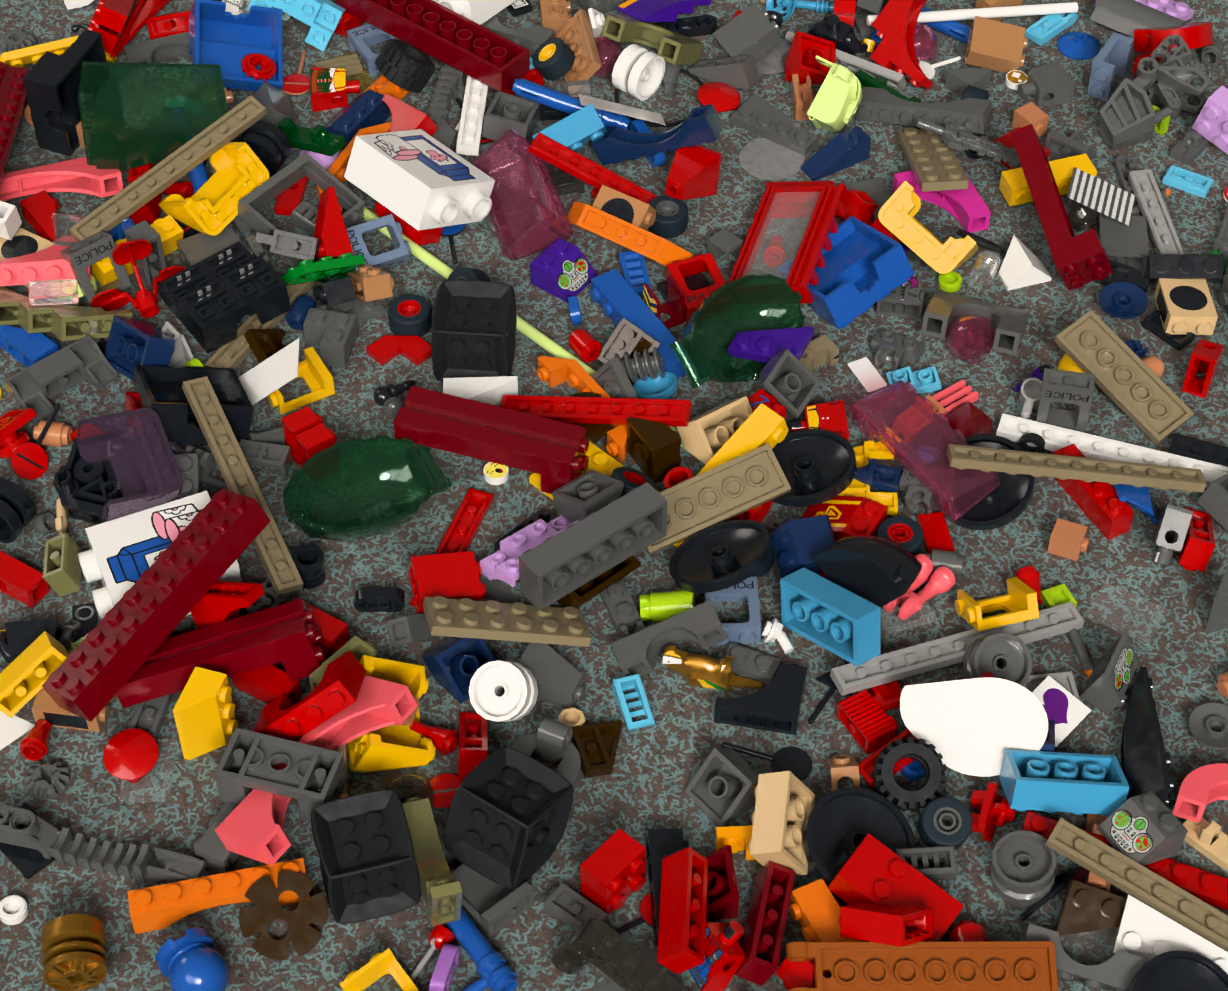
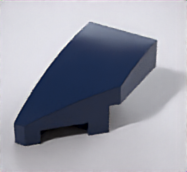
[854,458,902,493]

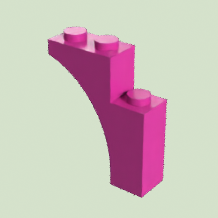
[892,170,991,233]

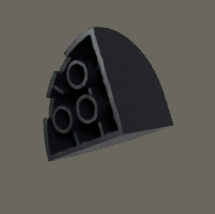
[811,535,922,608]

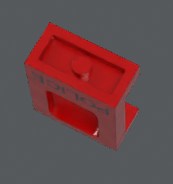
[665,253,732,322]

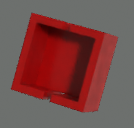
[281,406,339,483]
[580,828,646,915]

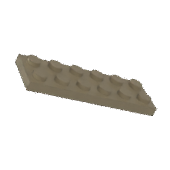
[897,127,969,192]
[1054,310,1195,445]
[646,443,791,555]
[423,596,591,647]

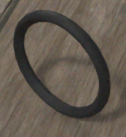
[957,229,1003,253]

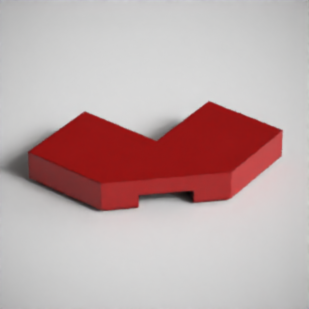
[366,335,432,366]

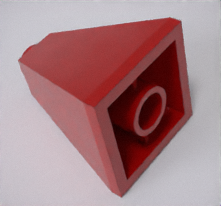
[665,145,722,200]

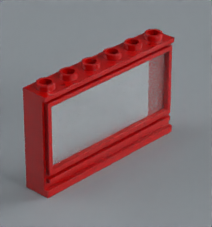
[726,183,851,303]

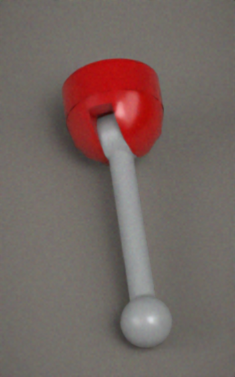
[409,925,455,983]

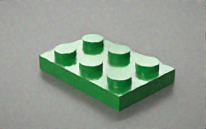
[280,253,365,286]

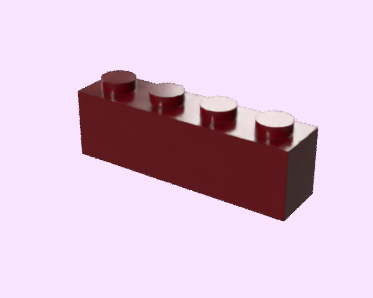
[735,860,796,986]

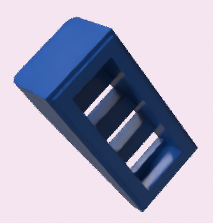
[618,251,652,296]

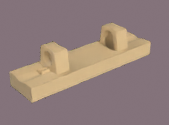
[1183,818,1228,872]

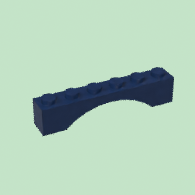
[591,104,724,165]

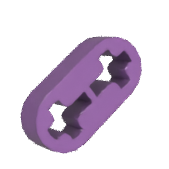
[429,943,461,991]

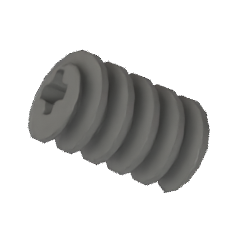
[614,347,666,382]

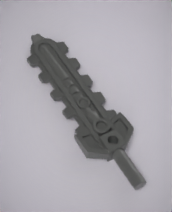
[916,118,1022,168]

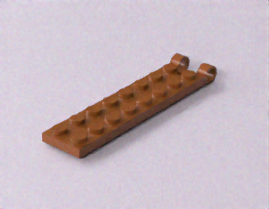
[786,941,1058,991]

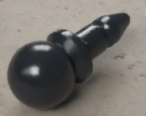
[373,380,415,406]

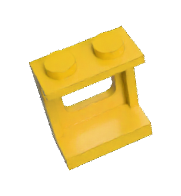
[267,347,335,415]
[955,577,1039,631]
[340,948,419,991]

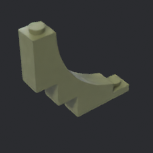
[0,286,132,341]
[402,797,462,926]

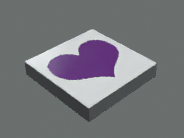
[1032,675,1092,751]

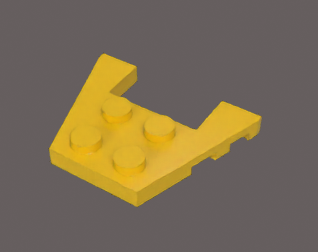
[837,436,898,517]

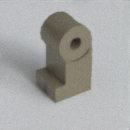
[799,334,839,372]

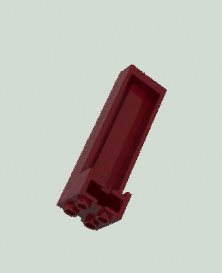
[1010,124,1113,290]
[394,386,589,494]
[116,598,325,708]

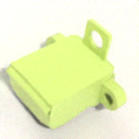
[807,55,863,132]

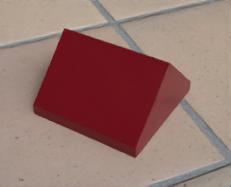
[942,402,993,452]
[706,845,739,921]

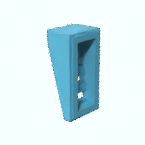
[611,674,655,731]

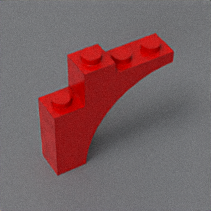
[870,0,933,90]

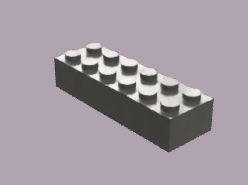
[519,482,667,611]

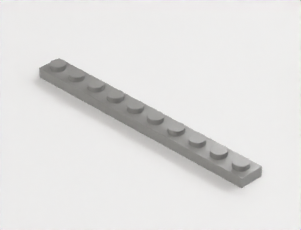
[830,602,1085,696]

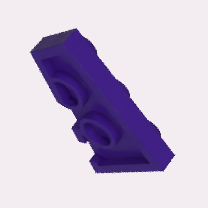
[727,326,815,363]

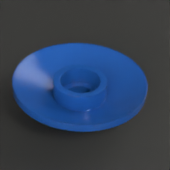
[1057,31,1100,60]

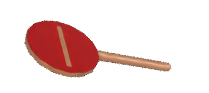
[281,51,310,95]

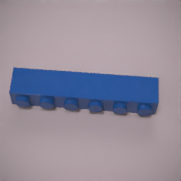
[589,269,691,378]

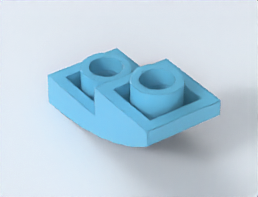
[886,366,942,395]

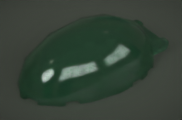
[669,274,805,389]
[283,435,452,542]

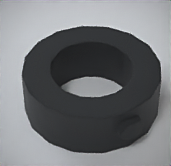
[1019,433,1045,453]

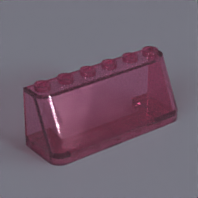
[472,129,574,260]
[850,380,1000,522]

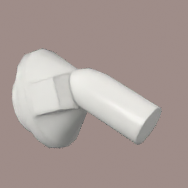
[761,618,794,654]

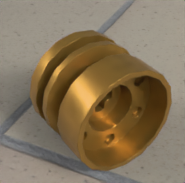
[41,914,108,991]

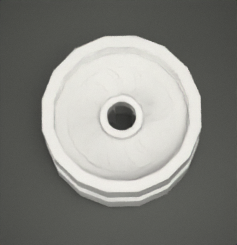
[612,44,665,101]
[469,660,538,722]

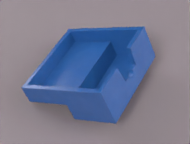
[189,0,283,91]
[777,216,915,329]

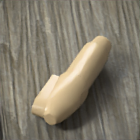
[55,498,68,535]

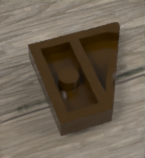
[244,329,286,364]
[571,720,623,778]
[1054,879,1127,936]

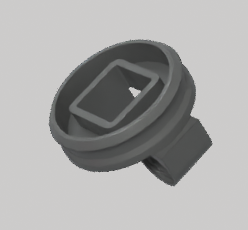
[511,717,581,791]

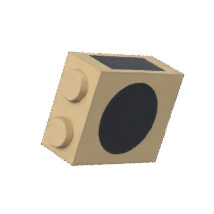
[0,227,55,289]
[1154,278,1218,335]

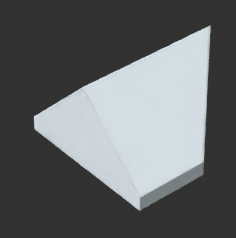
[998,235,1052,291]

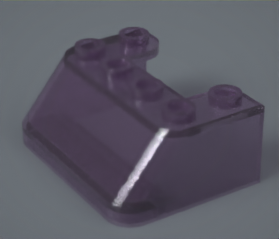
[76,408,183,522]

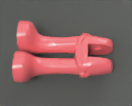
[883,554,955,621]

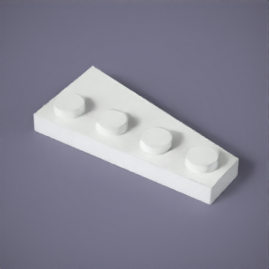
[1112,895,1228,974]

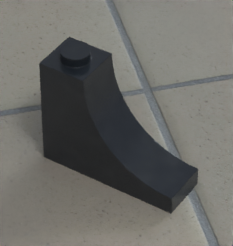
[714,663,807,735]

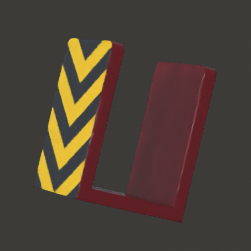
[643,275,685,329]

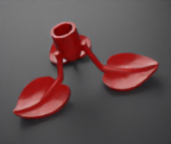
[90,239,186,318]

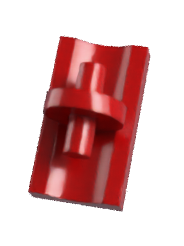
[971,783,1015,842]

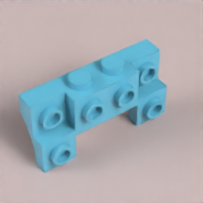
[247,0,346,52]

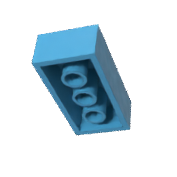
[780,567,881,666]
[999,749,1129,816]

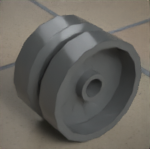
[963,633,1032,686]
[991,830,1056,907]

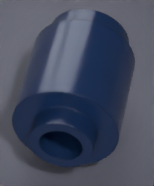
[285,295,316,330]

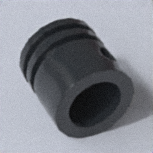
[292,545,325,589]

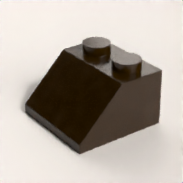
[627,417,682,484]

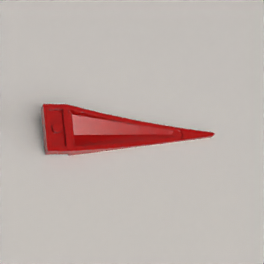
[110,0,171,57]

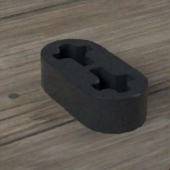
[354,587,405,612]

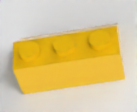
[173,666,238,760]

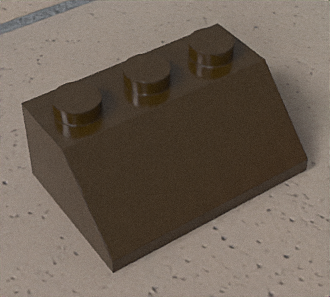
[557,556,641,607]

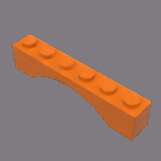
[127,858,310,934]

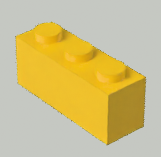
[0,631,68,718]

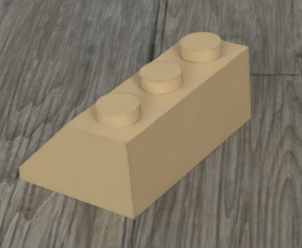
[676,396,753,464]
[749,771,815,875]

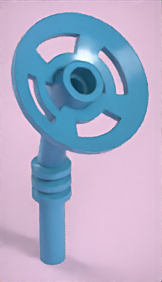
[766,0,834,21]

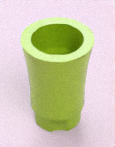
[640,590,695,622]

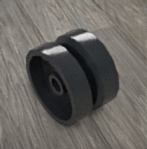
[237,121,291,178]
[0,478,37,543]

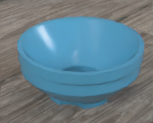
[633,371,678,399]

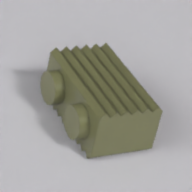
[42,533,82,597]

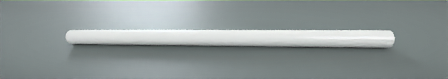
[866,2,1078,26]

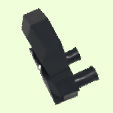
[52,431,159,525]

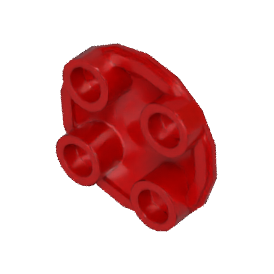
[697,81,741,114]
[103,729,160,783]

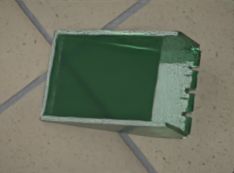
[78,62,228,169]

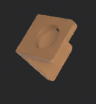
[826,754,860,792]

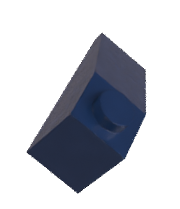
[801,126,871,181]

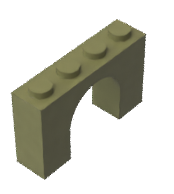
[601,14,704,65]

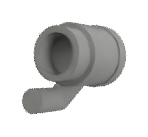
[1019,378,1042,419]

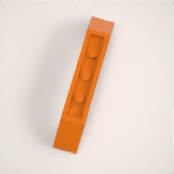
[317,122,392,213]
[565,201,694,268]
[536,356,627,463]

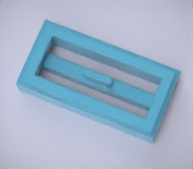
[1162,165,1214,198]

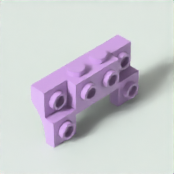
[480,515,579,587]

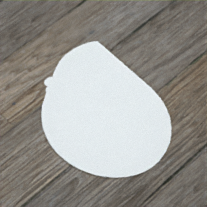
[900,677,1048,777]

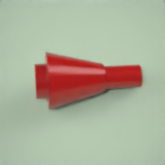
[410,720,459,756]

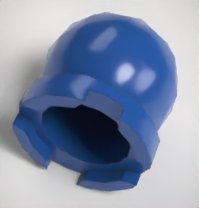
[155,927,230,991]

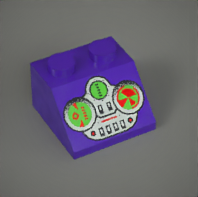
[530,238,597,303]

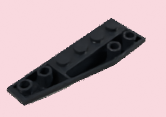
[1120,667,1174,808]

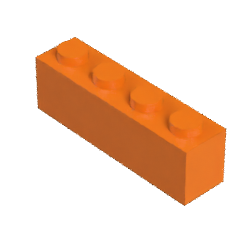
[788,878,862,977]

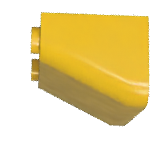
[159,142,270,236]
[878,181,978,275]
[347,655,436,773]

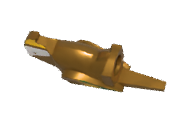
[662,645,762,691]

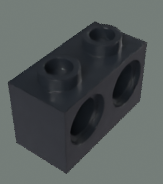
[313,273,357,307]

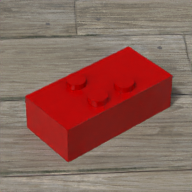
[828,833,964,942]

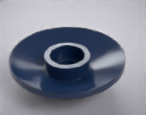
[1099,282,1148,319]

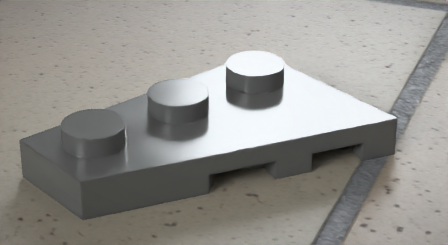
[591,357,639,399]

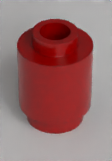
[568,329,602,362]

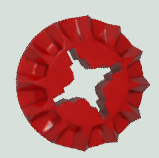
[241,53,277,82]

